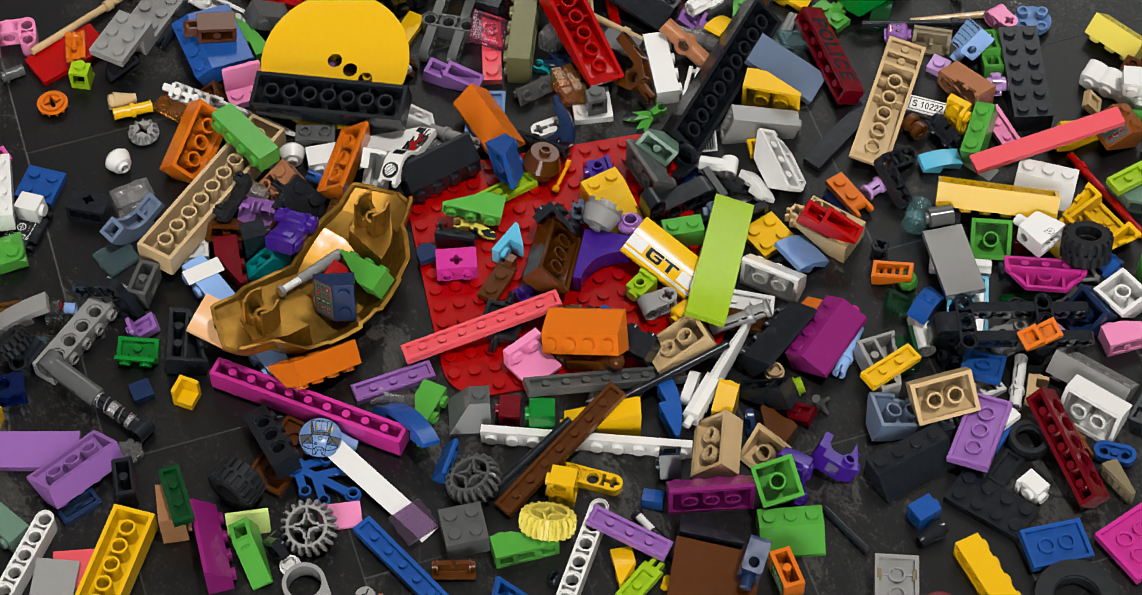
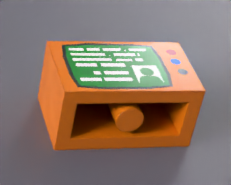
[768,546,805,595]

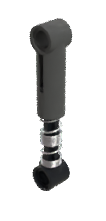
[36,349,156,444]

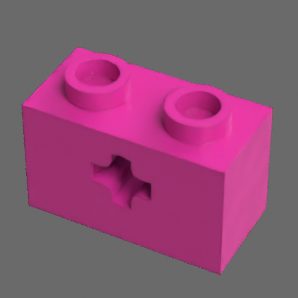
[435,247,478,281]

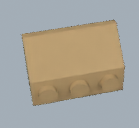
[905,366,981,426]
[690,410,743,479]

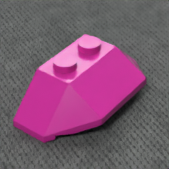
[1004,255,1088,293]

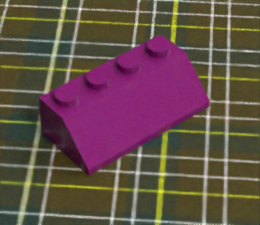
[785,295,868,378]
[666,475,756,515]
[189,498,237,594]

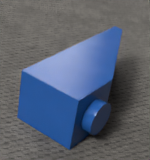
[906,286,946,326]

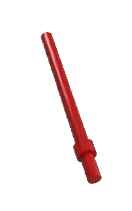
[1066,152,1142,239]

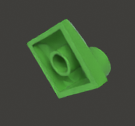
[0,231,29,275]

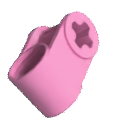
[983,4,1018,32]

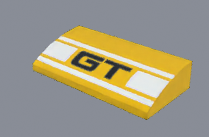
[620,217,698,300]

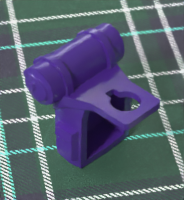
[265,207,319,256]
[776,447,814,507]

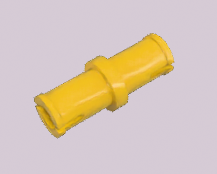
[112,100,153,120]

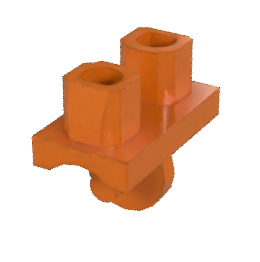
[65,30,86,62]

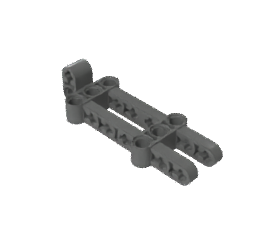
[418,0,477,64]

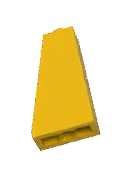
[560,396,641,436]

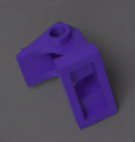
[810,431,861,483]

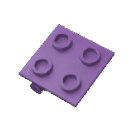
[237,196,277,226]

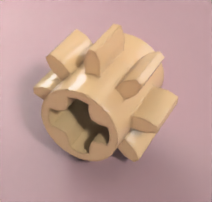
[784,204,804,228]

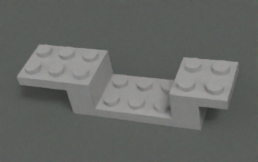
[89,0,187,67]

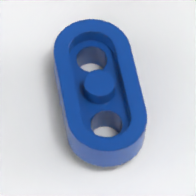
[1093,440,1137,467]

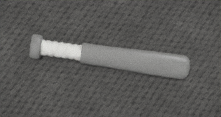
[276,248,344,298]

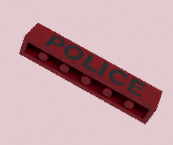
[794,6,865,105]

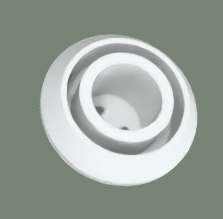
[279,142,306,167]
[105,148,132,174]

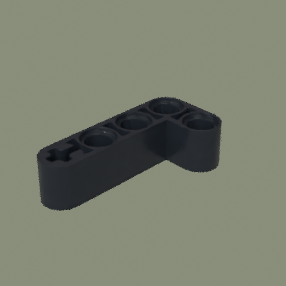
[640,175,717,225]

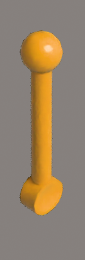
[552,159,572,192]

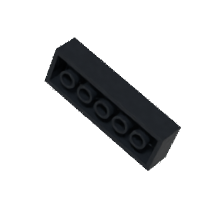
[997,25,1054,132]

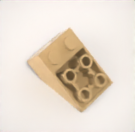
[793,195,866,263]

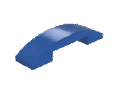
[373,402,440,448]

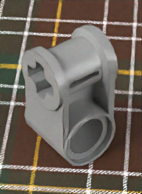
[637,287,677,321]

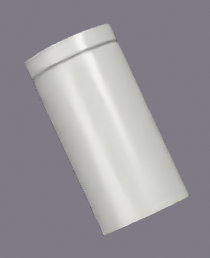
[907,316,936,358]

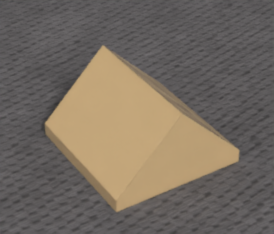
[740,423,792,467]

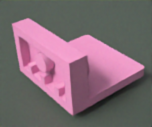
[221,60,261,108]
[503,328,562,382]

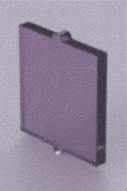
[388,498,440,546]

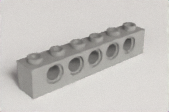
[32,276,128,385]

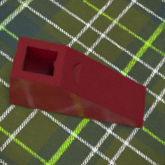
[212,234,248,290]

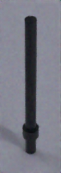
[860,17,974,29]
[625,340,730,399]
[480,417,572,507]

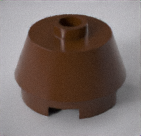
[523,142,561,182]

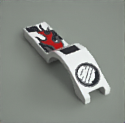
[378,127,437,188]

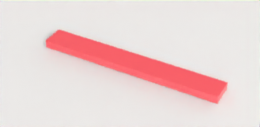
[969,106,1125,174]
[400,289,563,365]

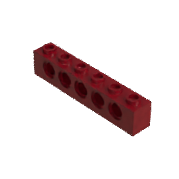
[1026,387,1110,509]

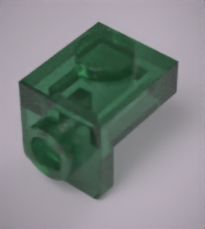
[883,288,917,318]

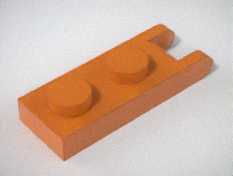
[825,172,874,218]

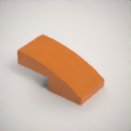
[1016,317,1064,351]

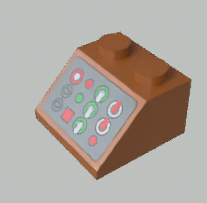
[1096,103,1142,151]

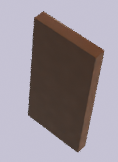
[251,414,310,499]

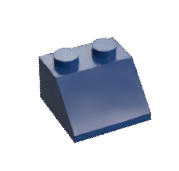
[485,133,524,190]

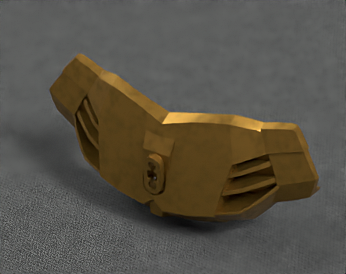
[210,182,413,356]

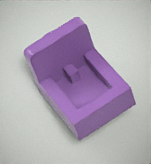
[675,6,708,34]
[125,312,161,338]

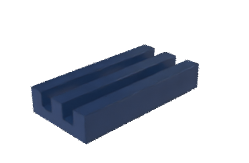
[54,487,103,527]

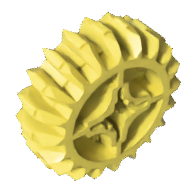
[518,501,577,542]

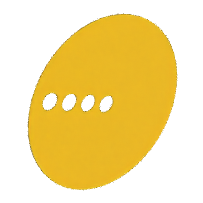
[261,0,410,130]

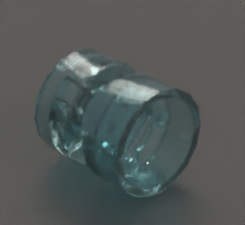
[901,197,935,235]

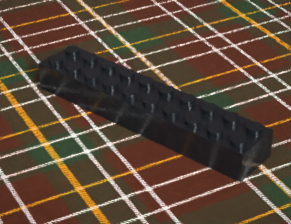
[661,0,782,162]

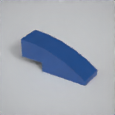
[657,378,682,439]

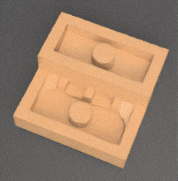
[186,294,222,349]

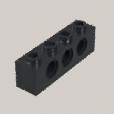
[242,404,302,480]

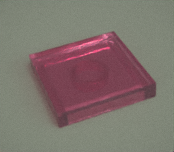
[468,9,510,52]

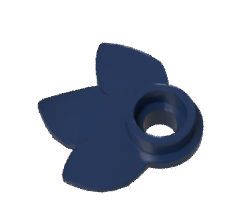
[544,52,576,69]

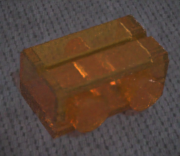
[550,63,587,107]

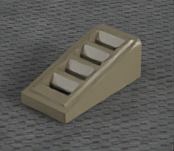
[1099,459,1136,505]

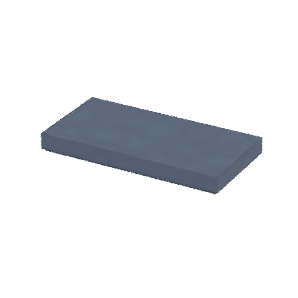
[744,34,825,105]

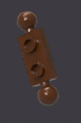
[554,354,625,371]

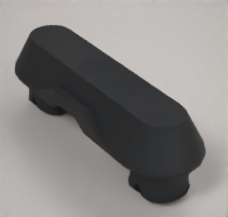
[212,171,253,223]

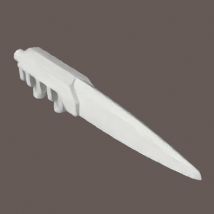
[162,81,295,136]
[682,322,752,429]

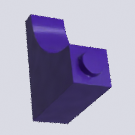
[573,228,630,290]

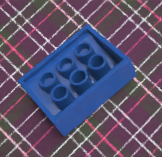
[171,4,255,86]

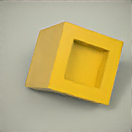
[171,375,202,411]

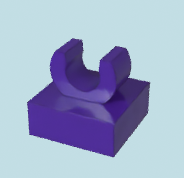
[513,284,540,302]

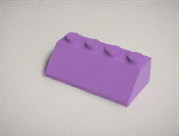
[27,430,123,509]

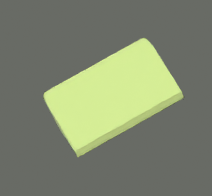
[225,508,271,538]

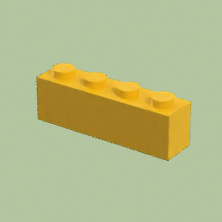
[953,533,1021,595]

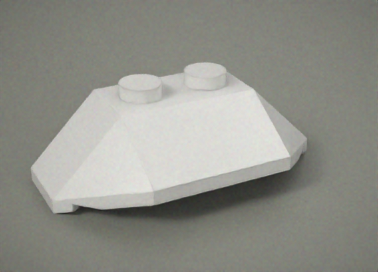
[754,128,806,192]

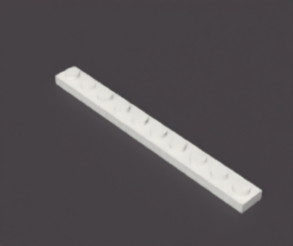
[480,424,693,459]

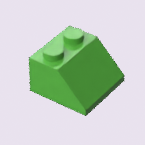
[969,218,1013,260]
[750,453,805,509]

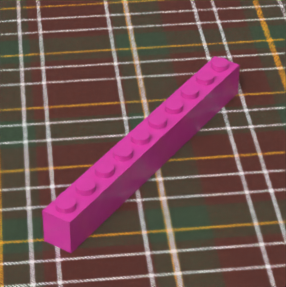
[209,357,409,456]

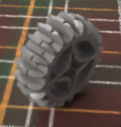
[280,498,339,557]

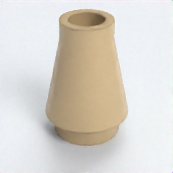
[107,92,137,110]

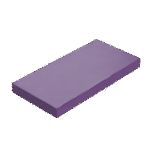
[947,392,1014,473]
[0,431,81,471]

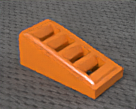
[871,260,914,285]

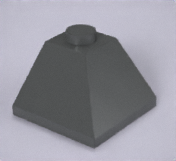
[448,385,491,437]

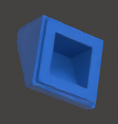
[641,488,665,511]

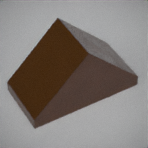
[205,217,243,242]

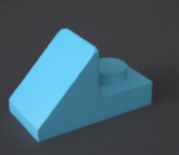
[492,222,524,264]

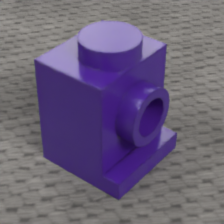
[583,154,613,180]

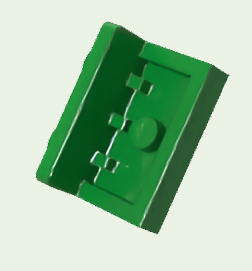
[114,336,161,367]

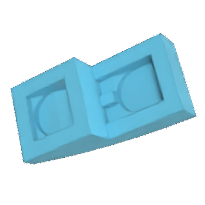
[917,149,963,173]

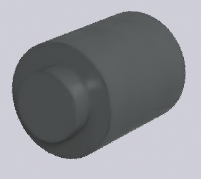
[923,204,955,228]

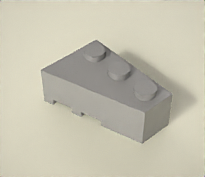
[853,330,902,398]

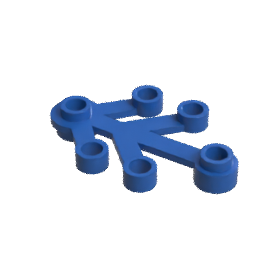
[290,456,362,504]

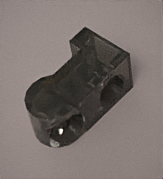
[45,299,71,335]

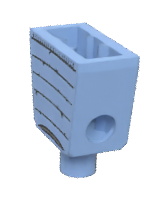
[949,17,995,62]

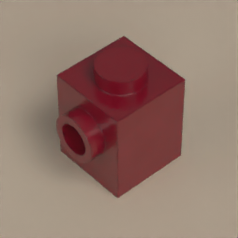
[495,394,521,427]

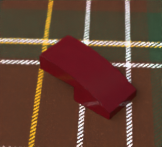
[776,402,818,427]

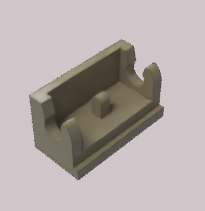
[912,25,953,58]

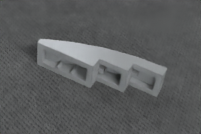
[0,292,50,336]

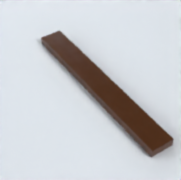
[494,382,627,518]

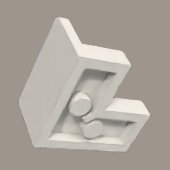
[360,147,391,189]

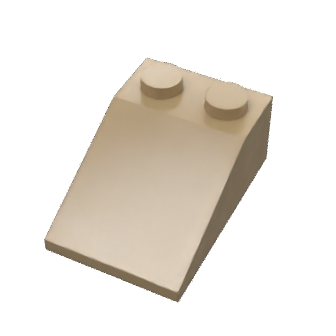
[652,316,717,374]

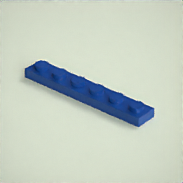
[353,516,449,595]

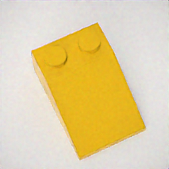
[741,68,801,115]
[580,167,644,234]

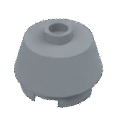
[583,195,623,232]

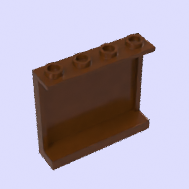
[666,536,758,595]

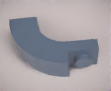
[99,192,165,245]

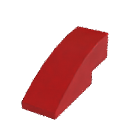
[796,199,864,244]

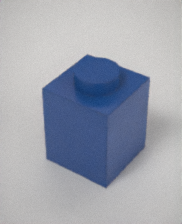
[906,493,942,532]

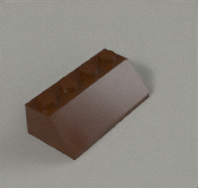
[522,215,582,294]

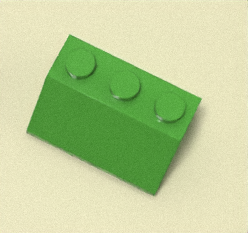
[756,505,826,560]

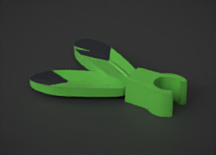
[622,102,667,134]

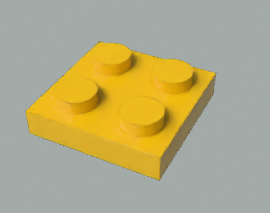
[746,211,794,260]

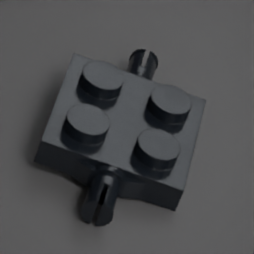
[271,174,327,220]
[483,291,524,352]

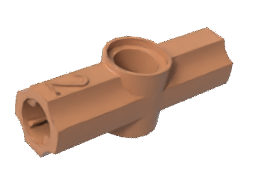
[659,18,709,68]

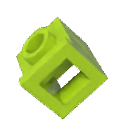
[68,60,95,90]
[626,268,657,302]

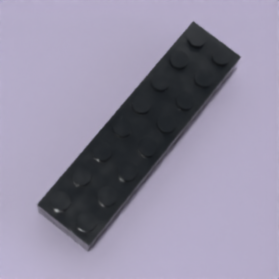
[249,71,412,131]

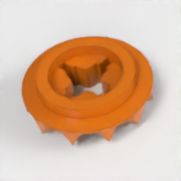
[37,91,68,118]

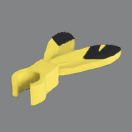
[453,217,497,240]

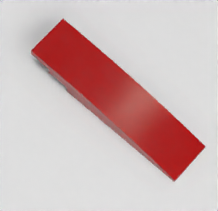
[538,0,625,87]

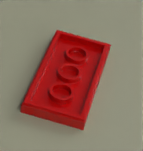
[24,23,100,87]

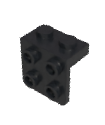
[532,201,582,237]

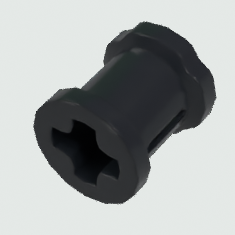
[870,237,890,261]

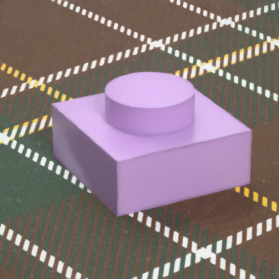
[925,54,952,76]

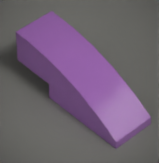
[421,57,485,91]

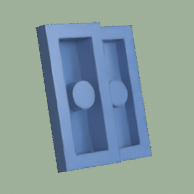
[773,235,829,273]

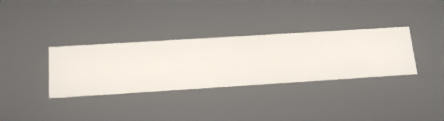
[327,441,438,542]

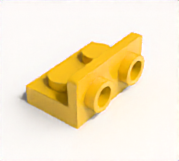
[944,93,972,135]

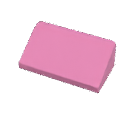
[318,501,362,531]

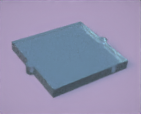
[92,243,140,278]

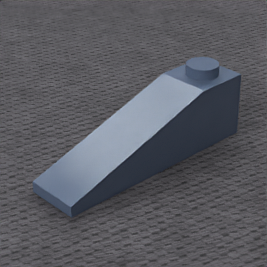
[866,392,956,441]

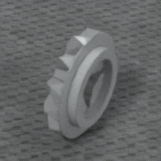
[128,118,160,146]

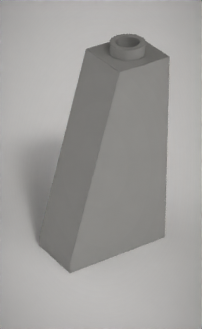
[719,104,802,144]

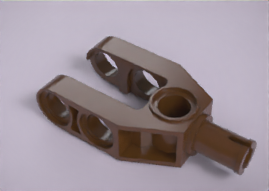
[612,31,657,104]

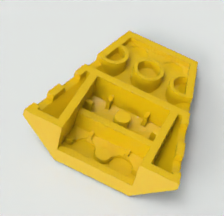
[1048,182,1142,259]

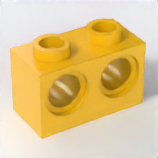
[545,464,578,509]

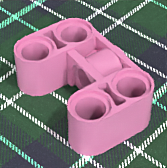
[0,17,39,57]

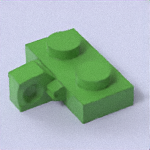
[812,0,850,34]

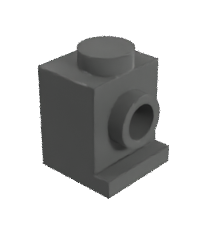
[584,86,607,117]

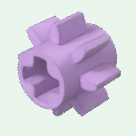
[985,72,1007,96]

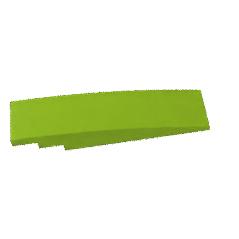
[684,193,754,328]

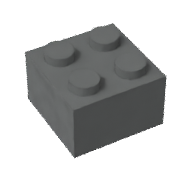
[438,501,490,559]

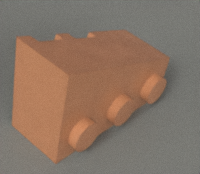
[937,61,996,112]

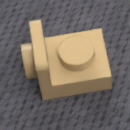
[1023,373,1049,406]

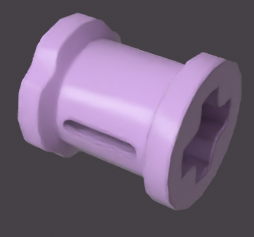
[860,176,886,201]

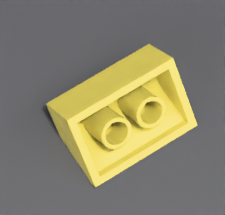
[1085,12,1142,61]

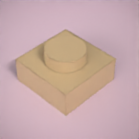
[1082,89,1102,115]

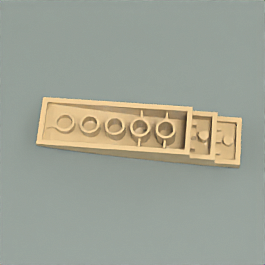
[849,36,926,166]

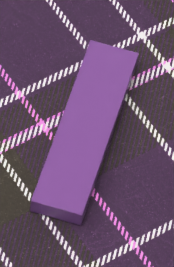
[350,360,436,405]
[585,504,673,562]

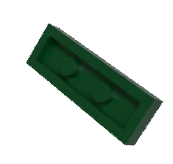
[158,464,196,528]

